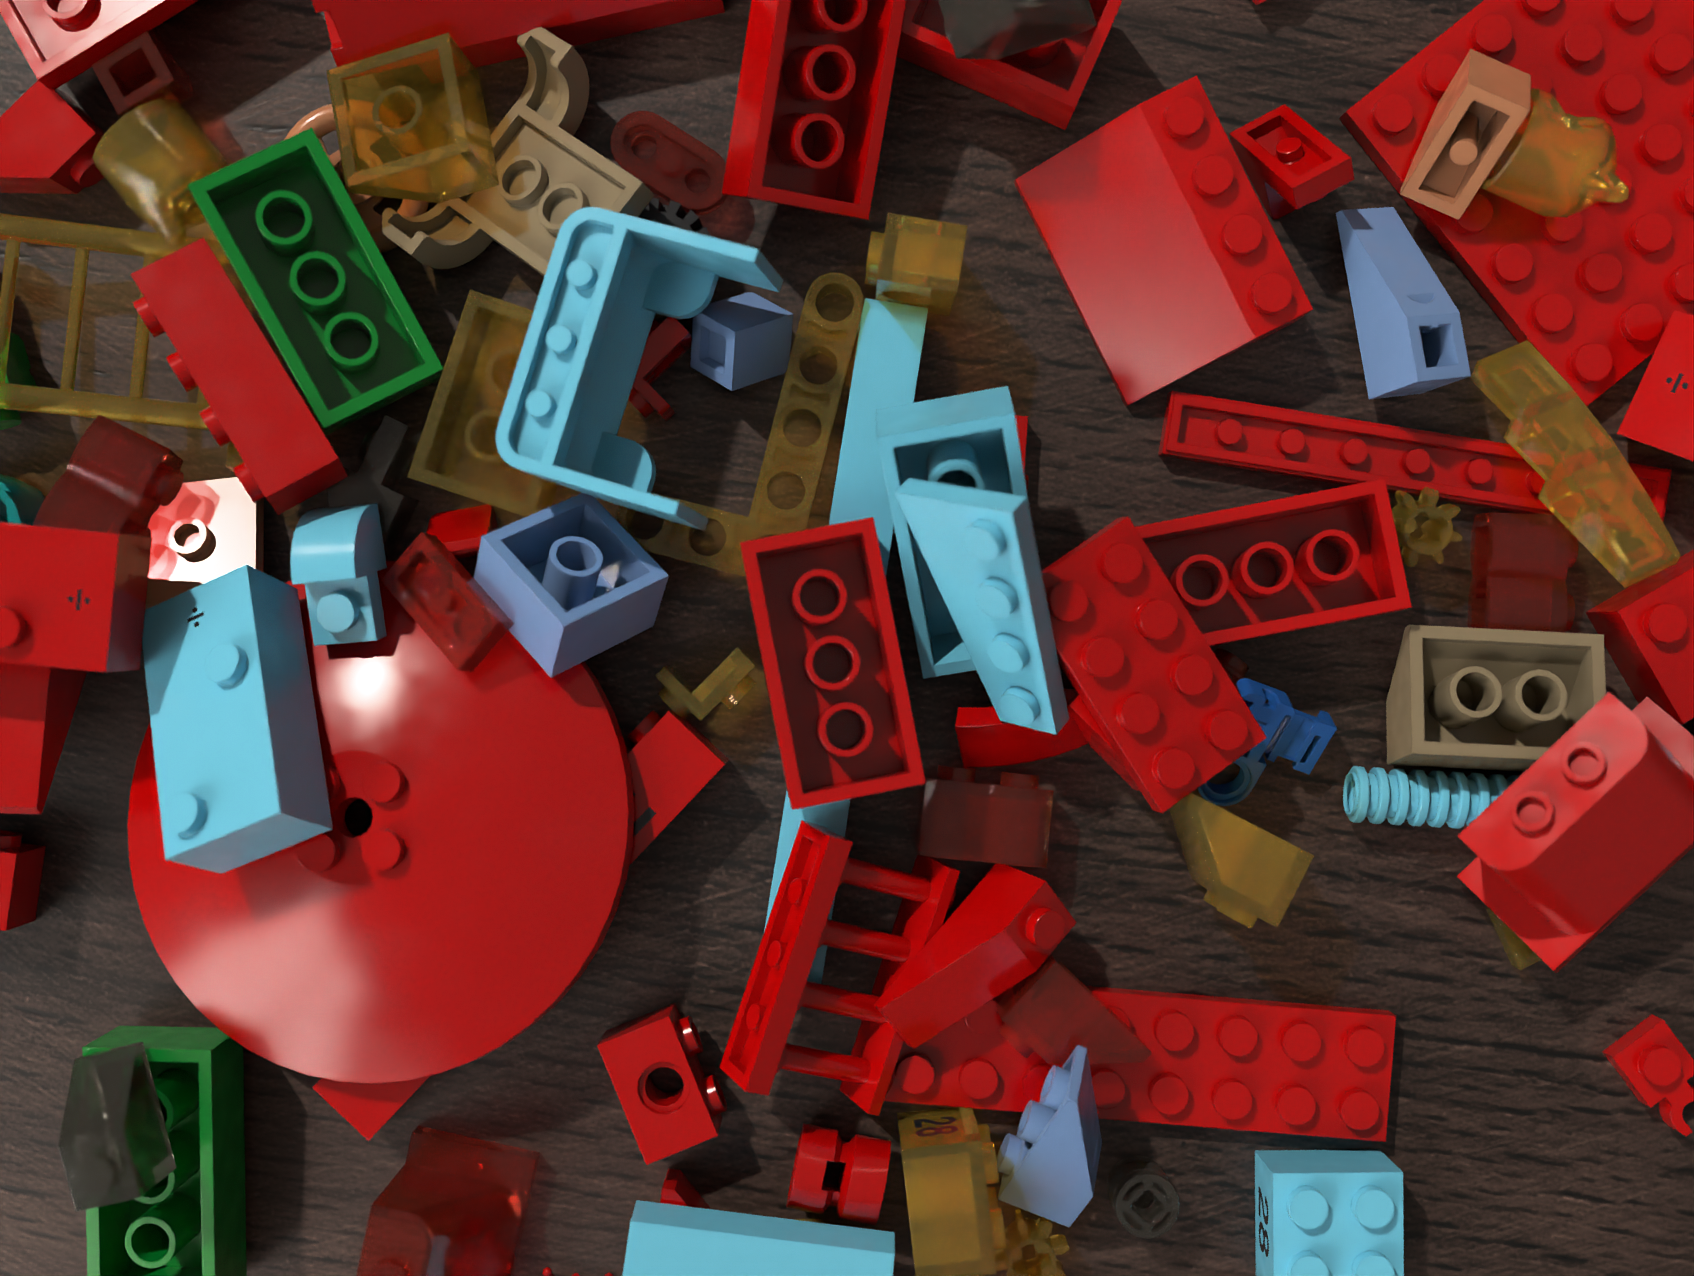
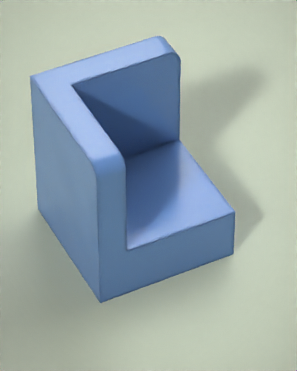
[690,292,793,391]

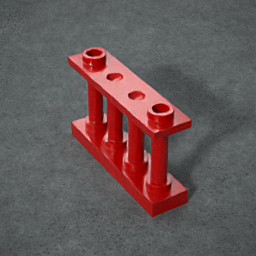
[719,820,960,1116]

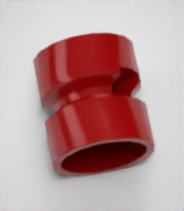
[786,1123,891,1226]

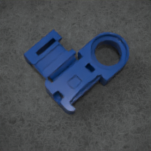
[1198,678,1337,806]

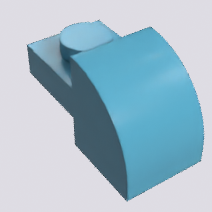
[290,503,387,646]

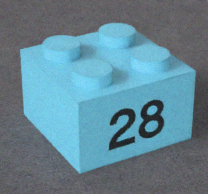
[1255,1149,1404,1276]

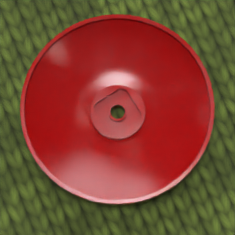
[127,561,635,1084]

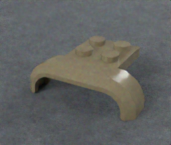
[382,27,655,277]

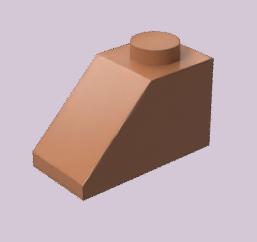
[1400,49,1531,220]

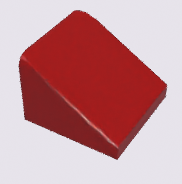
[423,504,498,562]

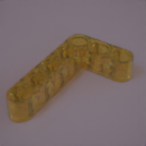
[615,272,864,578]

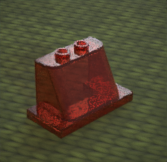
[356,1126,540,1276]

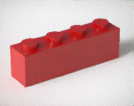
[131,237,348,515]

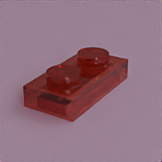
[381,532,514,672]

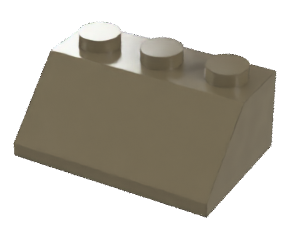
[1386,625,1606,772]

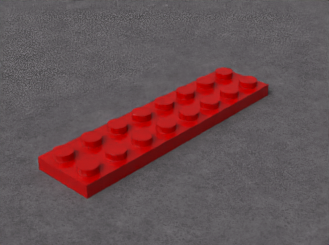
[884,980,1396,1142]

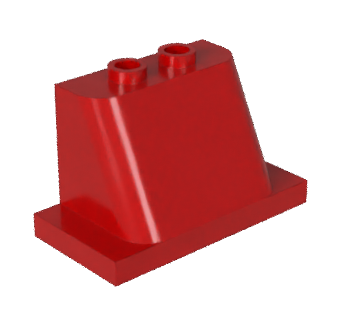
[1457,692,1694,973]

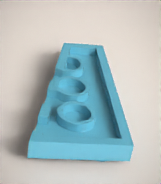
[894,478,1069,735]

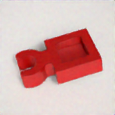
[1602,1014,1694,1136]

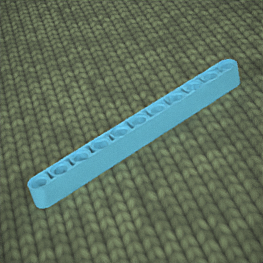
[764,298,928,984]

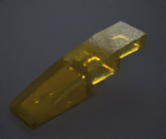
[1470,341,1681,588]

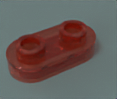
[610,111,728,215]

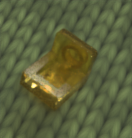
[655,647,758,721]

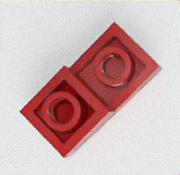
[955,688,1088,767]

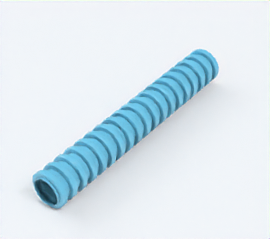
[1343,766,1520,829]

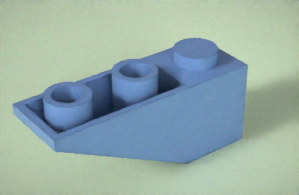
[1336,207,1471,399]
[995,1045,1102,1227]

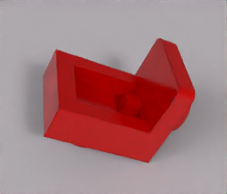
[628,317,692,422]

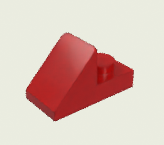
[1229,104,1355,219]

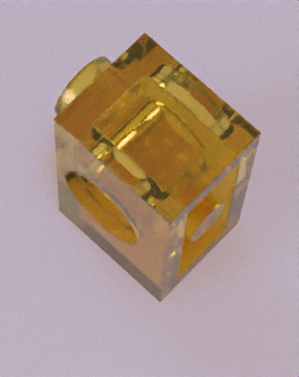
[865,213,968,316]

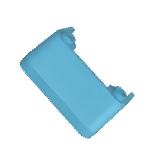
[496,207,783,531]

